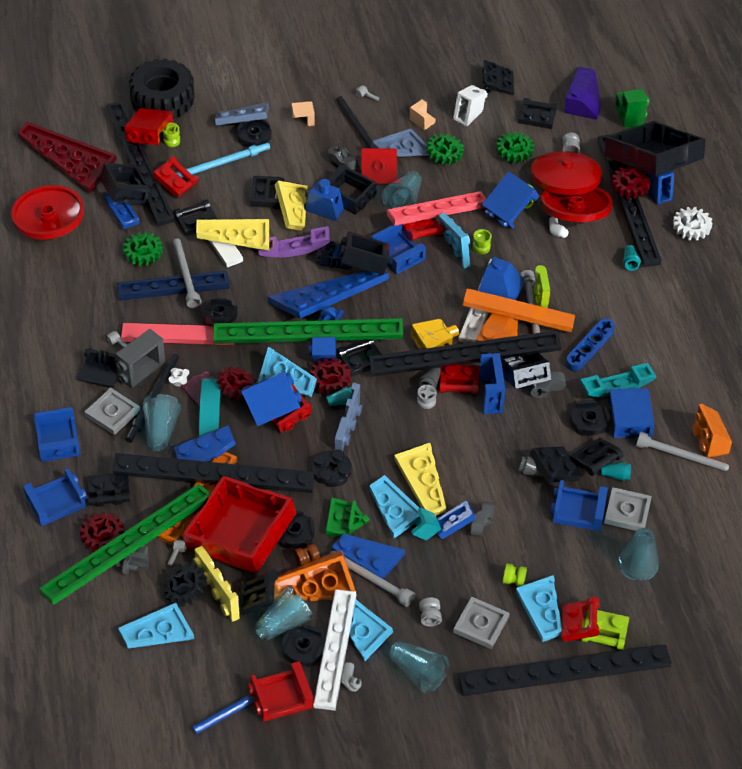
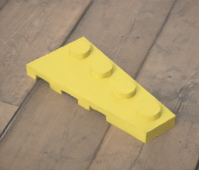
[196,219,269,251]
[394,443,446,516]
[193,546,240,622]

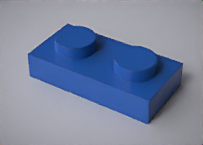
[437,500,476,539]

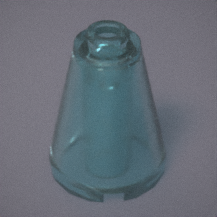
[382,171,422,209]
[143,394,182,451]
[618,528,659,581]
[254,585,314,641]
[390,641,449,693]

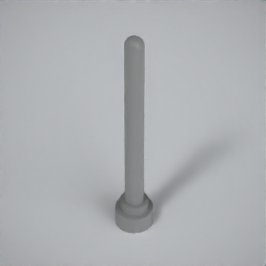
[174,238,202,308]
[520,270,540,334]
[636,432,729,471]
[329,551,415,607]

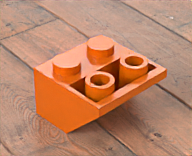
[692,404,732,458]

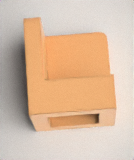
[410,99,435,130]
[292,101,314,126]

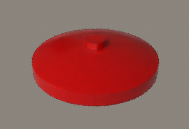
[531,151,602,195]
[11,185,84,240]
[541,187,612,222]

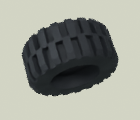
[129,58,195,120]

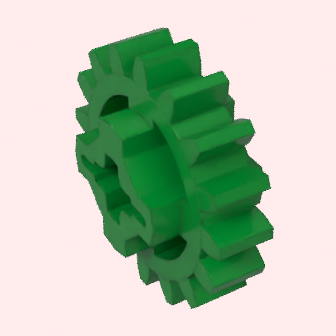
[496,131,534,163]
[426,133,464,166]
[123,232,163,266]

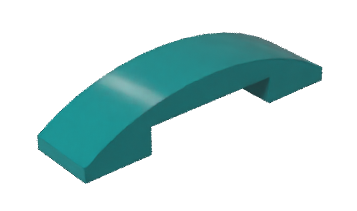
[580,363,656,397]
[199,379,221,437]

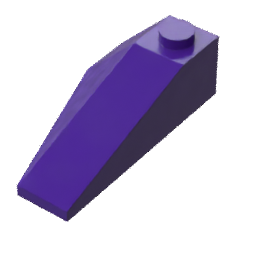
[564,66,601,120]

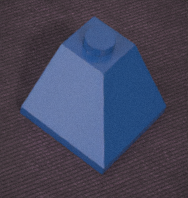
[478,257,526,300]

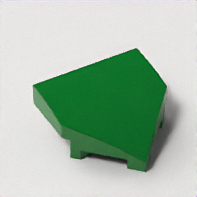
[324,498,370,538]

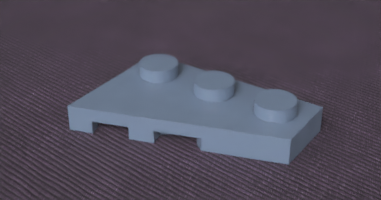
[215,102,269,125]
[371,129,430,157]
[335,383,362,451]

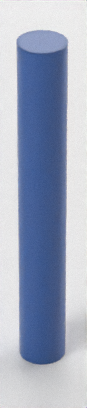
[192,695,253,734]

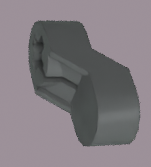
[328,146,359,171]
[530,372,566,398]
[471,502,494,536]

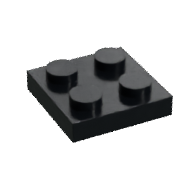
[530,446,581,483]

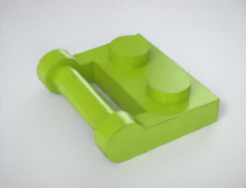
[533,265,550,308]
[582,610,629,650]

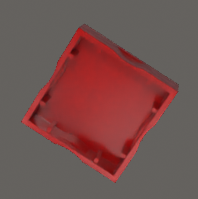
[182,476,297,574]

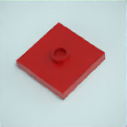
[361,148,397,184]

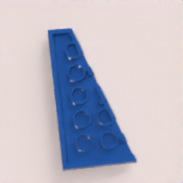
[267,270,389,319]

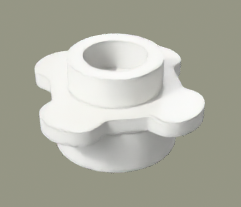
[169,368,189,386]

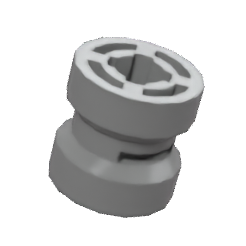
[562,133,580,153]
[419,598,442,626]

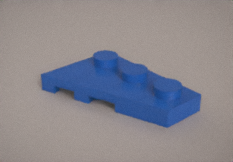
[174,425,236,462]
[332,534,405,579]

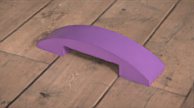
[259,226,330,257]

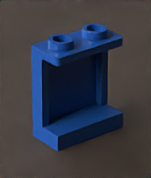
[482,171,539,229]
[371,224,426,275]
[479,353,506,414]
[241,369,302,426]
[608,388,654,438]
[34,407,81,462]
[23,468,87,527]
[550,480,608,531]

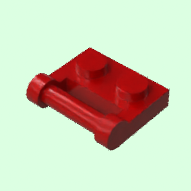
[152,156,200,199]
[402,218,444,241]
[440,365,479,395]
[562,597,599,642]

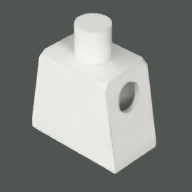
[453,85,487,126]

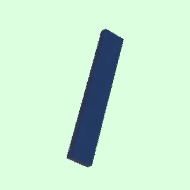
[117,271,229,301]

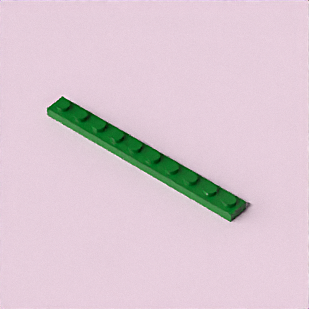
[213,318,403,344]
[39,484,211,605]

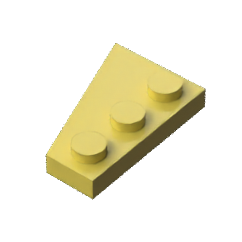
[275,181,307,231]

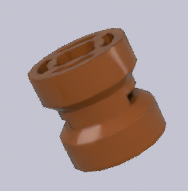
[294,543,320,567]

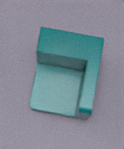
[411,507,441,540]

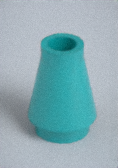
[623,245,641,271]
[326,386,352,407]
[602,462,631,481]

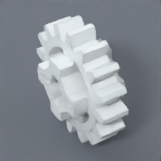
[673,207,712,241]

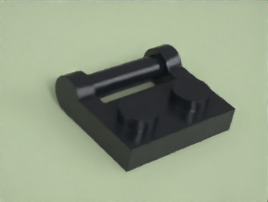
[518,98,558,129]
[250,176,285,210]
[174,199,218,236]
[336,339,382,377]
[570,438,624,476]
[238,569,278,615]

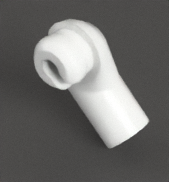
[549,217,568,238]

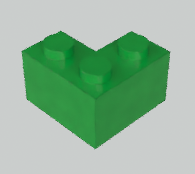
[614,89,649,128]

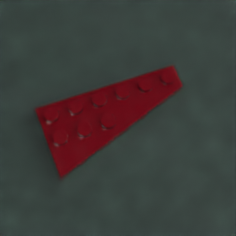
[18,122,117,193]

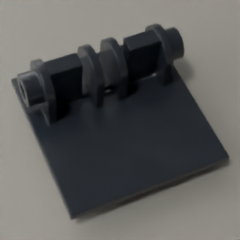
[483,59,514,95]
[316,241,353,270]
[77,348,118,388]

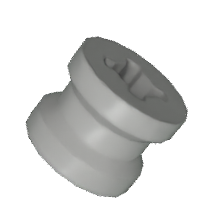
[417,385,437,409]

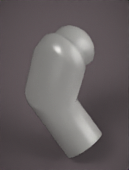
[341,663,362,692]

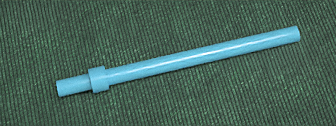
[176,143,270,178]

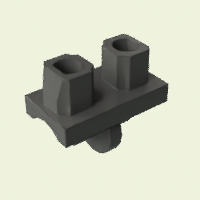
[116,545,149,575]

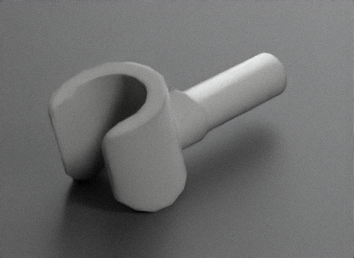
[355,85,379,101]
[107,331,127,347]
[167,540,187,567]

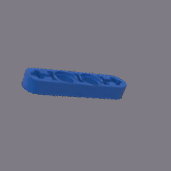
[566,319,615,371]

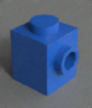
[309,337,336,362]

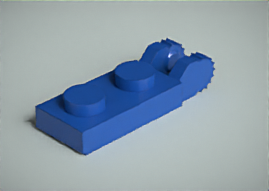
[104,193,140,230]

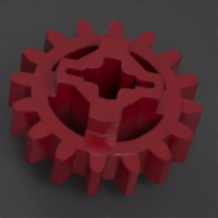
[612,166,651,199]
[310,358,351,395]
[216,366,257,402]
[80,511,125,552]

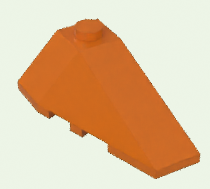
[476,313,518,341]
[274,550,356,602]

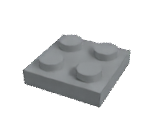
[85,388,140,435]
[604,487,652,533]
[453,597,509,649]

